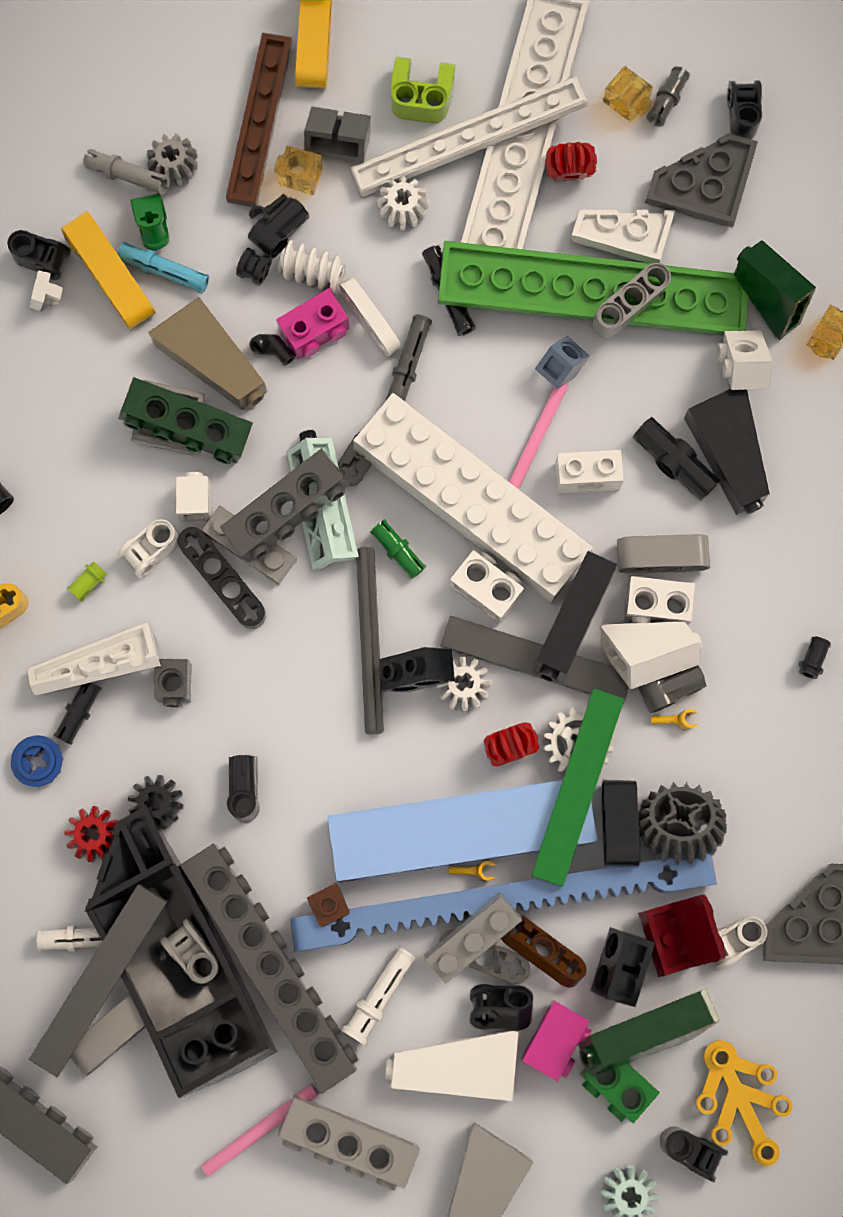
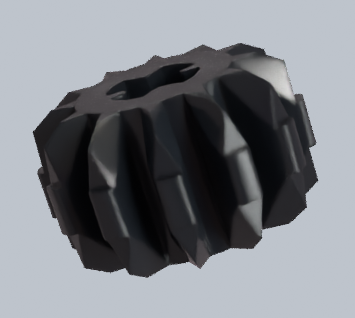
[128,775,184,829]

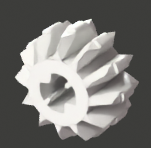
[377,176,429,231]
[436,657,491,712]

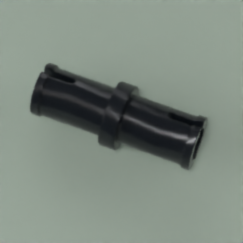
[53,682,102,745]

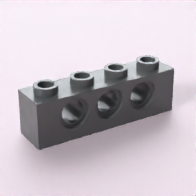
[220,448,350,562]

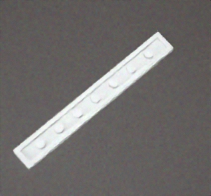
[350,76,588,197]

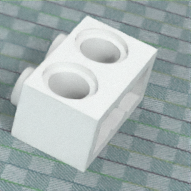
[449,550,524,624]
[624,576,695,625]

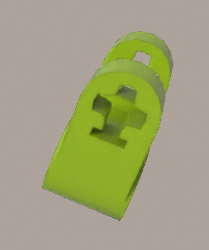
[391,57,456,123]

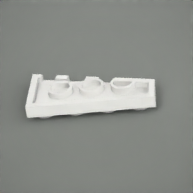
[27,622,161,696]

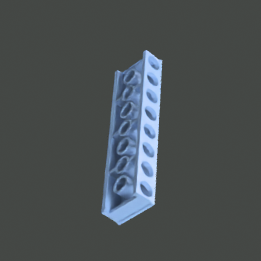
[327,780,598,883]

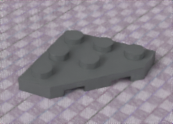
[645,133,758,228]
[763,863,843,964]

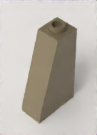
[148,297,267,410]

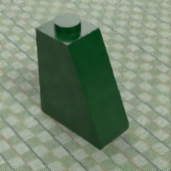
[734,240,816,340]

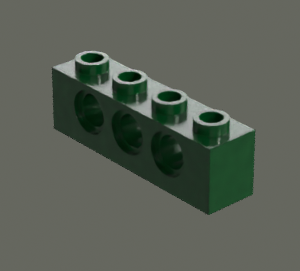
[118,377,253,464]

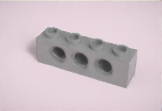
[278,1094,420,1190]

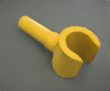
[651,709,698,730]
[449,861,495,881]

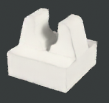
[28,270,63,311]

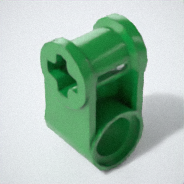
[130,193,170,250]

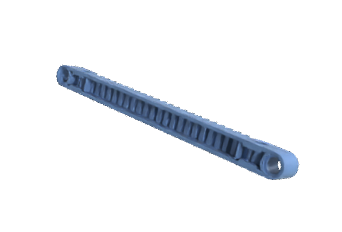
[290,854,717,952]

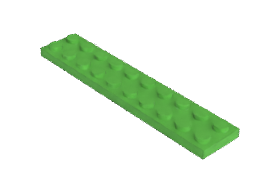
[438,241,748,335]

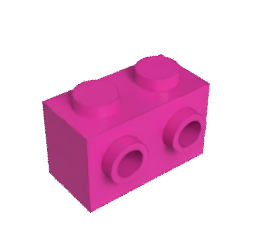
[276,288,350,360]
[520,1000,591,1082]

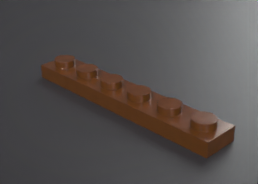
[226,32,292,207]

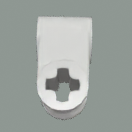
[118,519,179,578]
[715,917,767,971]

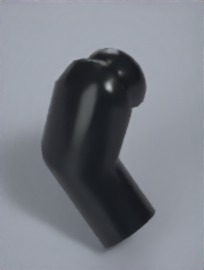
[249,334,296,366]

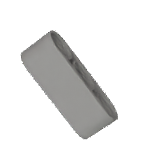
[592,263,671,338]
[617,534,710,573]
[70,995,146,1077]

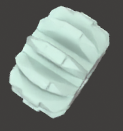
[600,1165,659,1217]

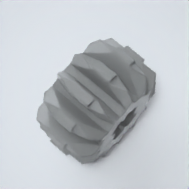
[146,133,198,187]

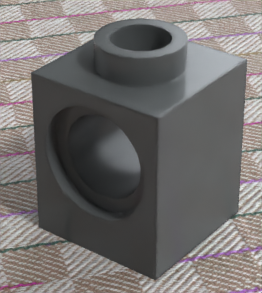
[154,659,192,707]

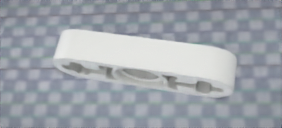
[339,277,401,357]

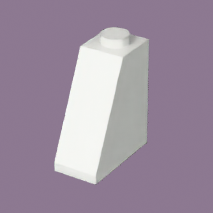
[601,622,703,690]

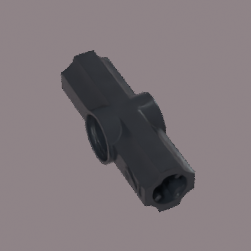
[632,417,720,501]

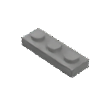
[202,505,297,585]
[424,892,522,983]

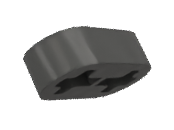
[338,432,372,486]

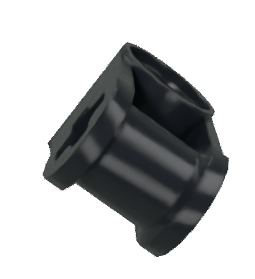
[727,80,762,139]
[7,230,71,279]
[469,984,534,1030]
[659,1126,729,1182]

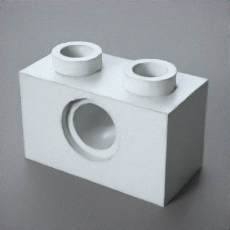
[718,330,772,390]
[555,450,624,494]

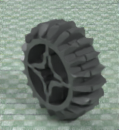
[638,781,727,866]

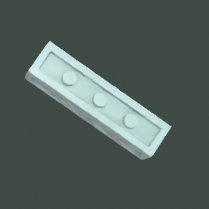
[286,438,359,570]

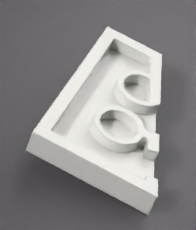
[571,210,675,264]

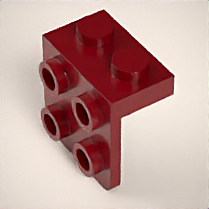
[638,894,726,978]

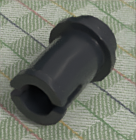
[798,636,831,679]

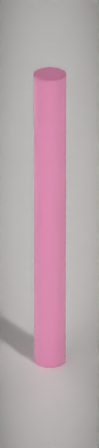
[509,383,569,489]
[201,1084,319,1177]

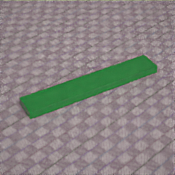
[531,688,624,887]

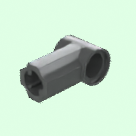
[638,665,707,714]

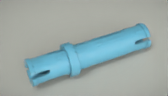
[118,241,210,294]

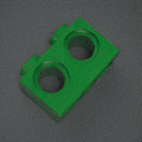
[580,1063,660,1124]

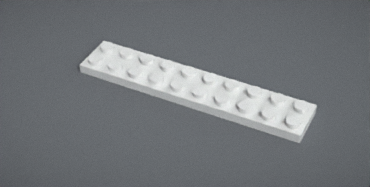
[461,0,589,249]

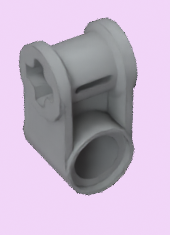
[160,918,220,983]

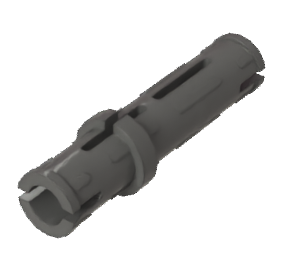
[385,314,432,401]

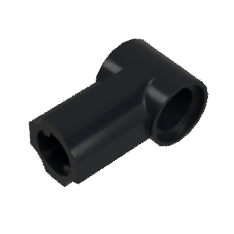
[248,197,310,259]
[227,755,260,823]

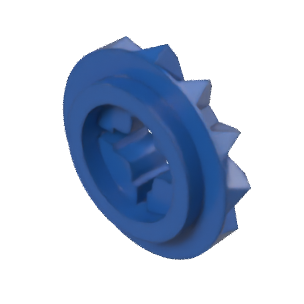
[11,735,64,788]

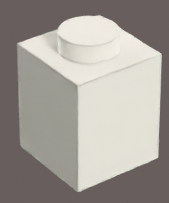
[176,472,212,521]

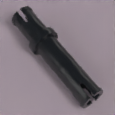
[422,245,476,336]

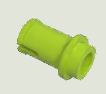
[67,561,107,602]

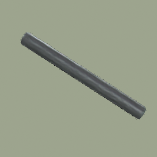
[356,547,384,735]

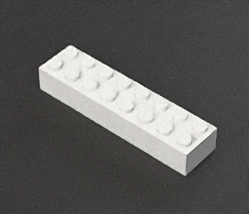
[353,393,594,603]

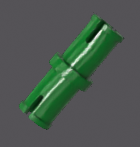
[370,519,427,580]

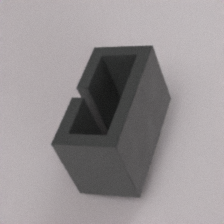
[304,106,371,163]

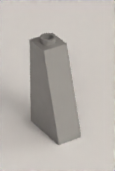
[447,1122,533,1217]

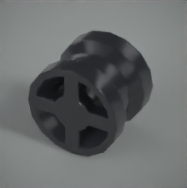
[236,248,272,286]

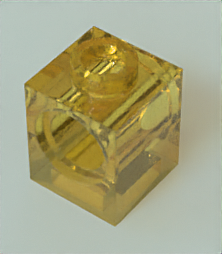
[603,66,653,122]
[274,145,323,195]
[806,305,843,360]

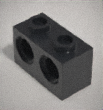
[379,647,455,692]
[590,927,655,1008]

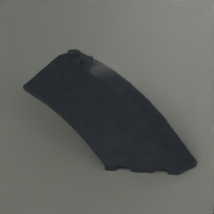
[84,806,277,1099]

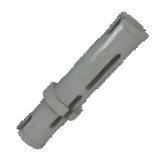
[83,149,170,195]

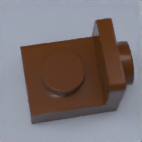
[307,883,350,927]

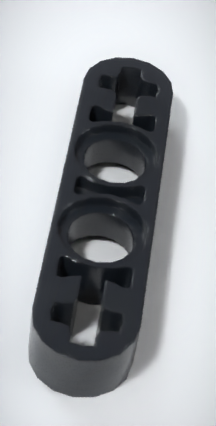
[178,527,266,629]

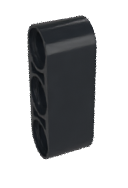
[601,780,640,867]

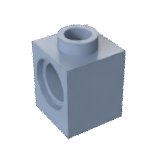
[535,336,590,389]

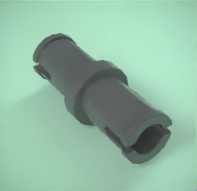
[647,66,690,127]

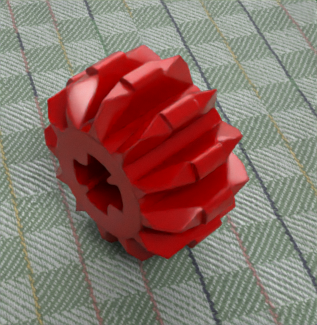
[545,142,597,182]
[483,722,540,767]
[64,806,118,863]

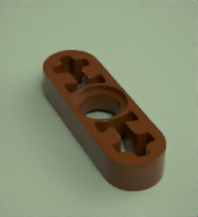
[501,914,587,988]

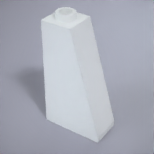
[385,1030,519,1101]

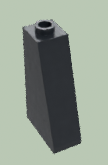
[684,388,770,515]
[533,551,617,684]

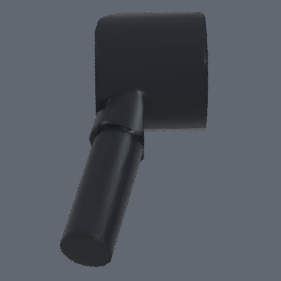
[249,194,288,222]

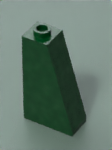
[578,989,721,1077]

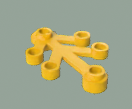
[695,1040,793,1166]

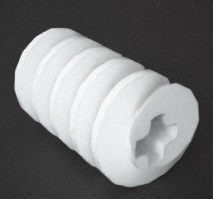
[277,240,345,295]

